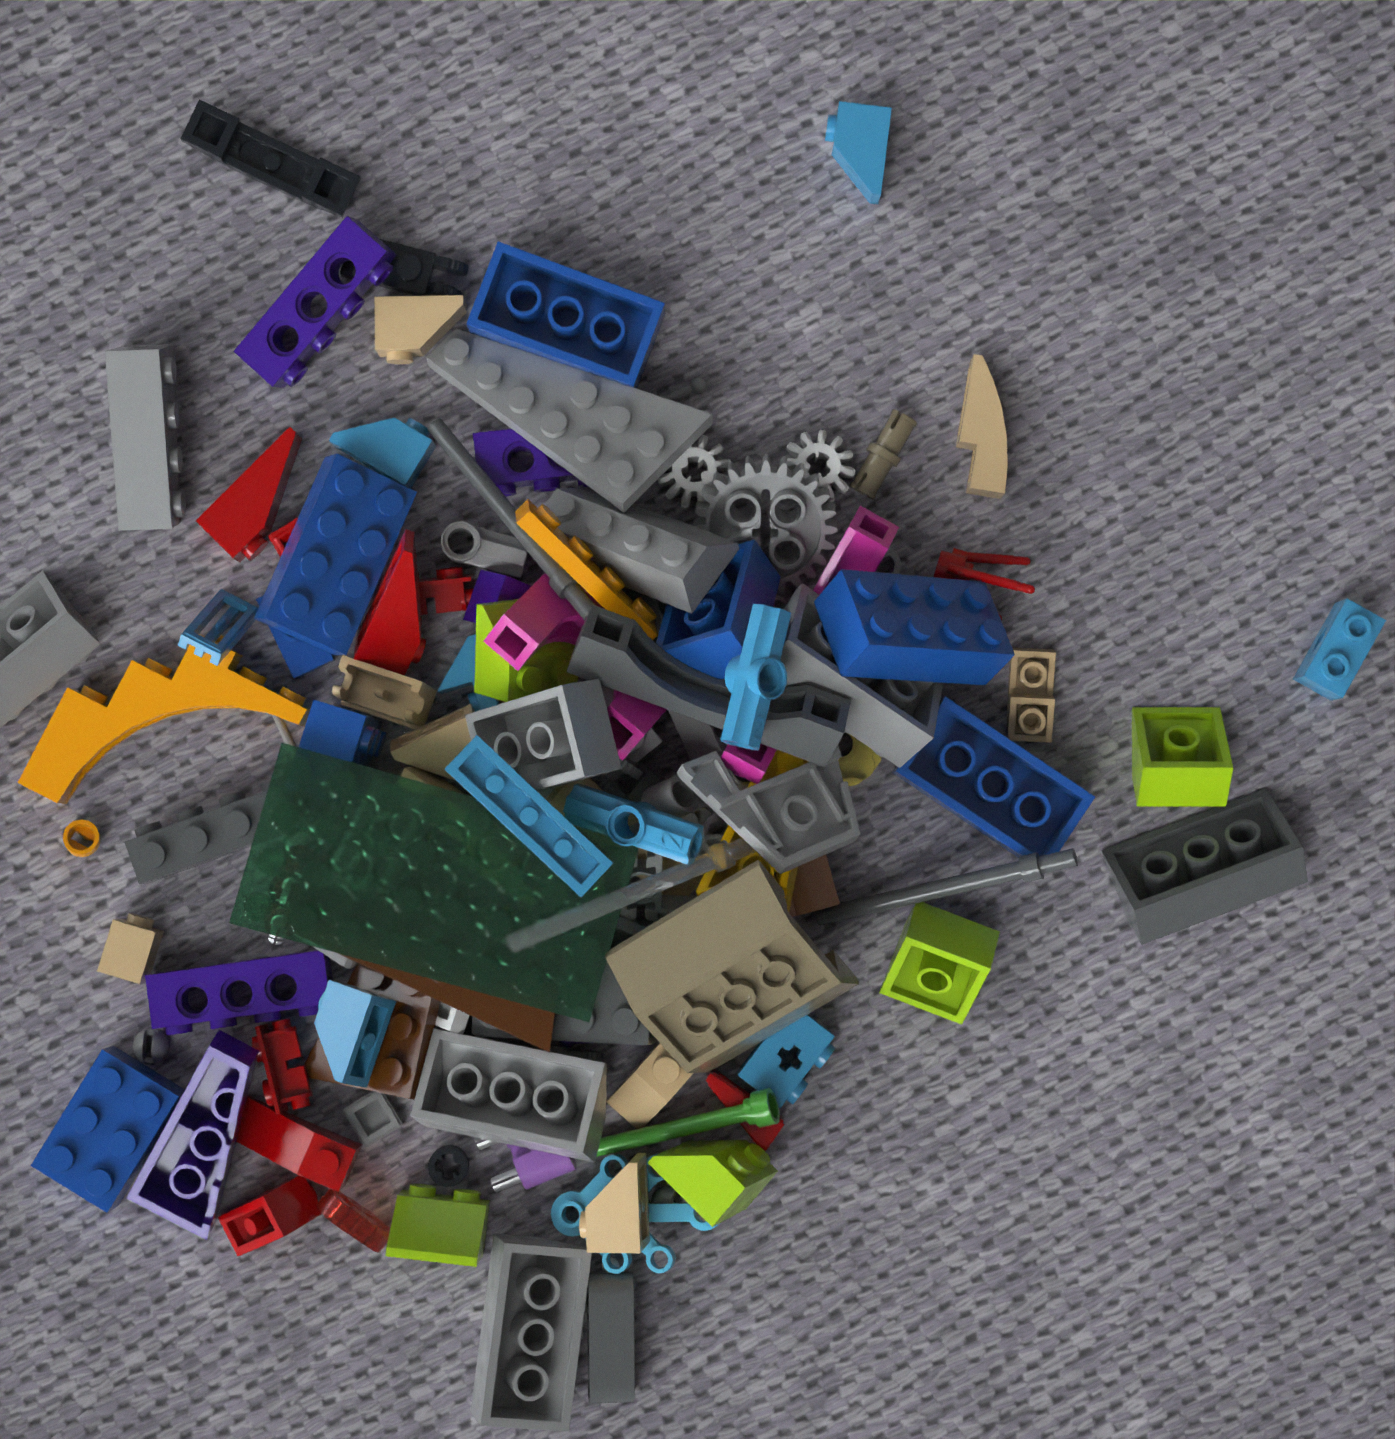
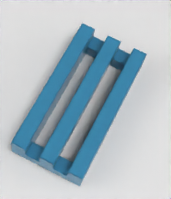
[178,589,258,666]

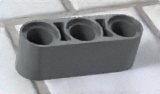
[587,1272,635,1404]

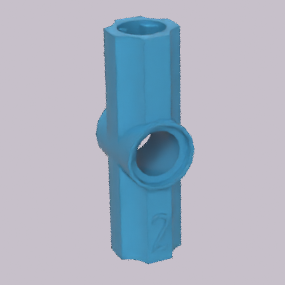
[720,604,791,750]
[563,783,705,865]

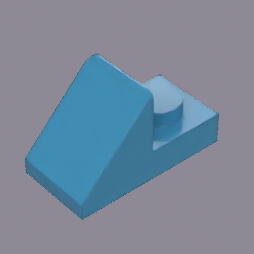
[438,634,499,712]

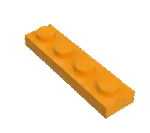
[515,499,658,640]

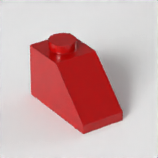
[218,1175,323,1256]

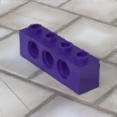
[233,216,397,388]
[473,429,589,497]
[145,950,333,1035]

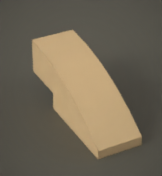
[956,354,1008,499]

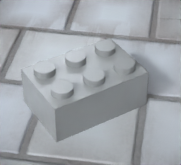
[465,679,622,792]

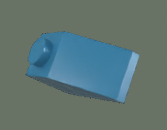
[825,101,892,204]
[329,418,436,489]
[314,980,396,1088]

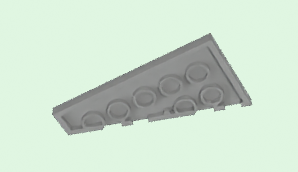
[426,328,713,513]

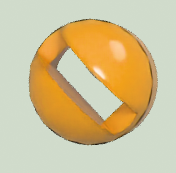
[63,819,101,857]

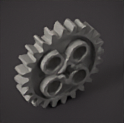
[693,454,838,595]

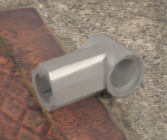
[441,521,528,579]

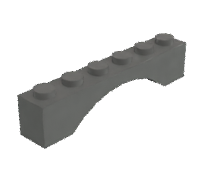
[567,605,851,767]

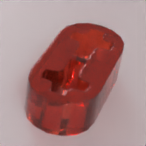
[316,1189,390,1253]

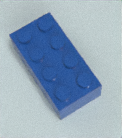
[466,241,666,388]
[254,454,417,655]
[814,569,1015,685]
[892,696,1095,858]

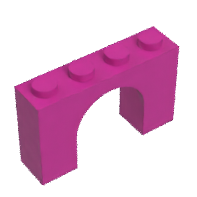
[483,573,667,761]

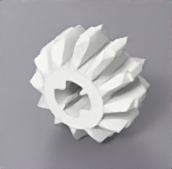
[786,430,855,503]
[658,435,731,510]

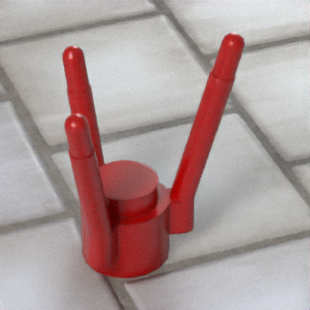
[933,548,1035,621]

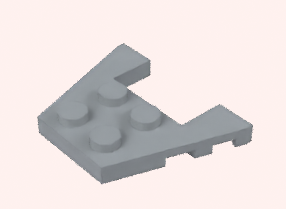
[677,745,860,874]

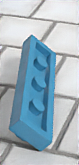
[444,735,613,897]

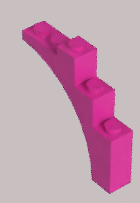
[721,506,899,784]

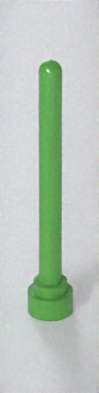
[578,1088,780,1160]

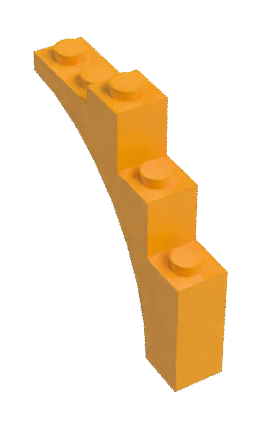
[18,634,310,804]

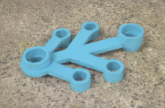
[551,1153,721,1274]

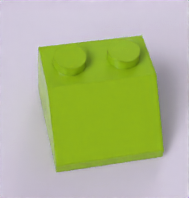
[474,599,578,702]
[1132,707,1233,807]
[879,902,1000,1025]
[648,1140,778,1227]
[385,1184,490,1267]

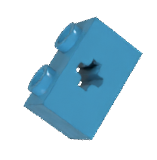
[1293,598,1386,701]
[737,1014,836,1108]

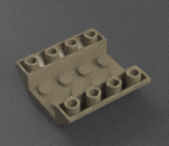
[605,860,859,1073]

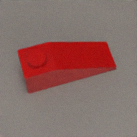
[196,427,302,562]
[354,529,426,676]
[236,1096,363,1192]

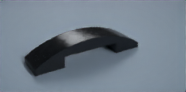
[180,99,361,218]

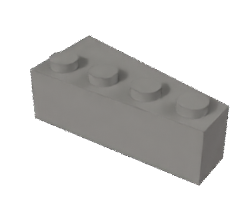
[105,344,186,531]

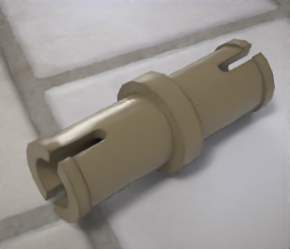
[850,409,918,500]

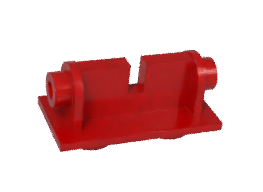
[418,567,474,615]
[252,1018,313,1115]

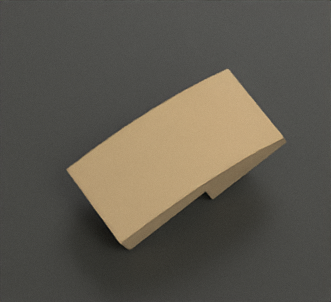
[1007,648,1056,743]

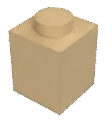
[97,913,164,984]

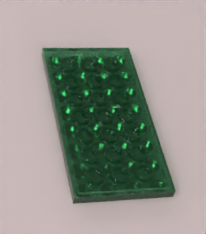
[229,743,639,1022]

